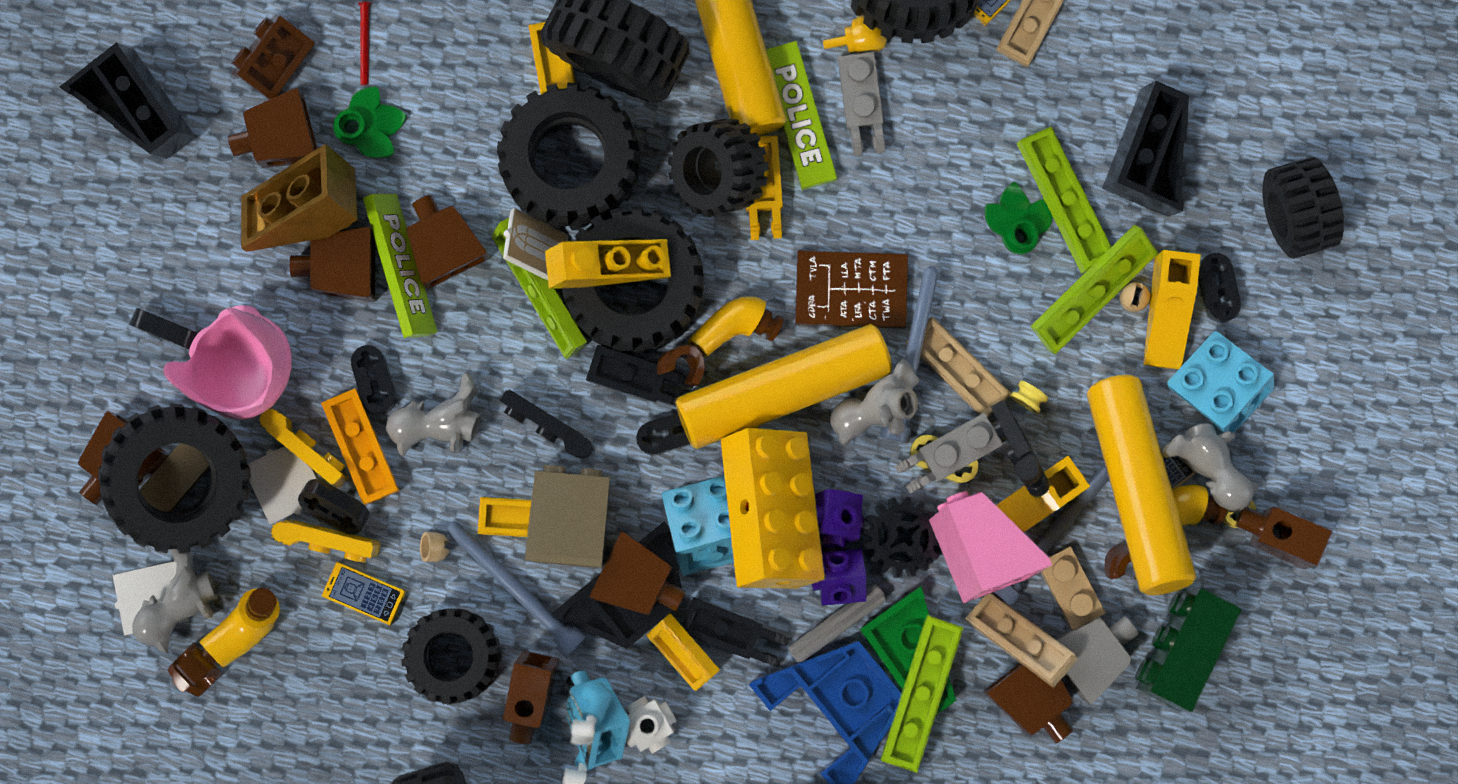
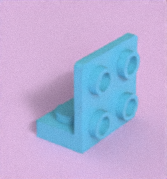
[1167,331,1274,435]
[661,476,734,576]

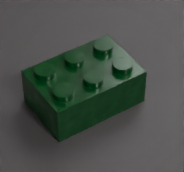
[1135,588,1242,713]

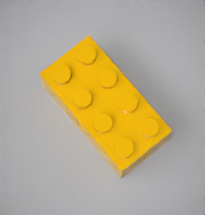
[721,428,825,589]

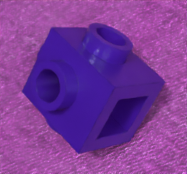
[815,488,864,548]
[811,549,866,606]

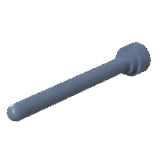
[879,266,938,443]
[993,463,1109,607]
[447,522,587,659]

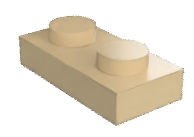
[1041,546,1106,630]

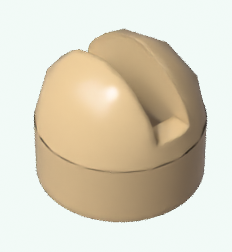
[1119,282,1150,312]
[420,532,450,562]

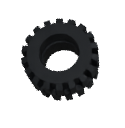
[668,118,769,217]
[1262,157,1344,259]
[401,609,501,704]

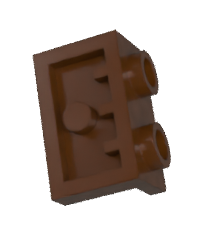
[231,15,315,100]

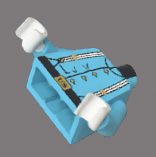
[562,671,630,784]

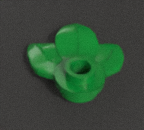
[333,87,407,159]
[985,182,1052,255]

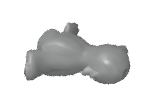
[830,359,920,447]
[386,373,481,457]
[1161,423,1259,511]
[132,549,218,653]

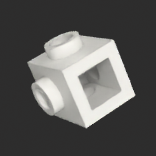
[625,696,677,754]

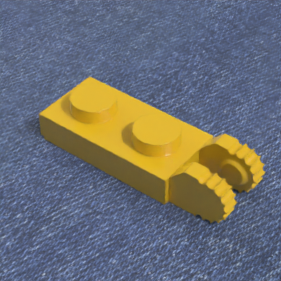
[746,135,783,240]
[259,408,349,488]
[270,519,381,563]

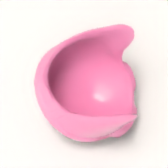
[163,305,292,420]

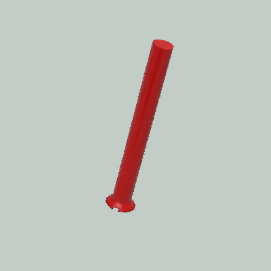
[358,2,372,85]

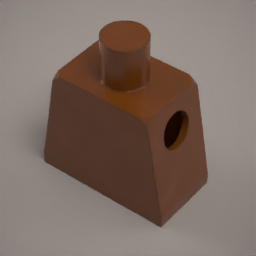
[228,88,318,168]
[406,195,490,289]
[289,227,375,302]
[78,411,169,505]
[1235,507,1333,569]
[589,532,686,615]
[503,650,560,744]
[983,663,1073,744]

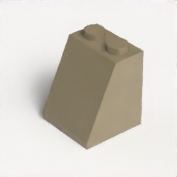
[525,465,610,568]

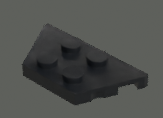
[553,521,685,649]

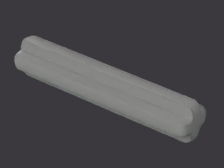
[789,585,887,663]

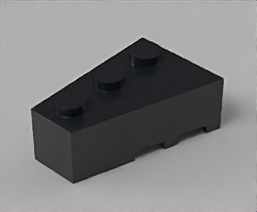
[60,42,195,159]
[1102,81,1189,217]

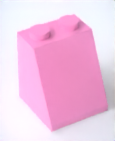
[929,491,1052,604]

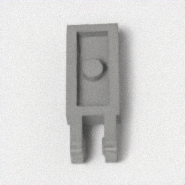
[837,52,885,156]
[895,413,1003,494]

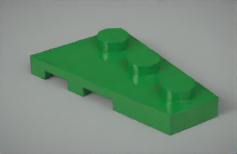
[859,586,956,715]

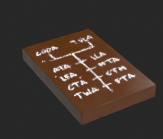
[795,251,908,329]

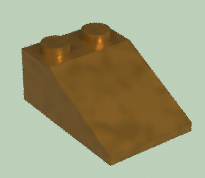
[241,144,357,252]

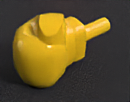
[823,15,887,53]

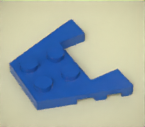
[749,641,901,784]

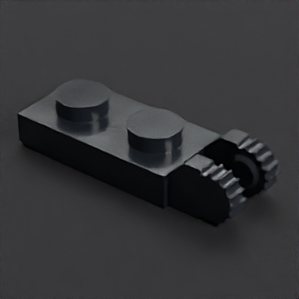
[586,345,693,408]
[500,389,593,459]
[991,400,1050,498]
[682,597,790,668]

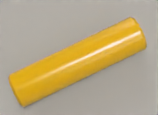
[695,0,787,137]
[675,324,893,449]
[1086,374,1197,596]

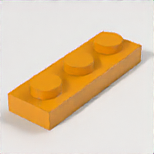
[321,388,400,506]

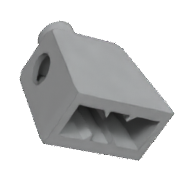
[1054,616,1139,705]

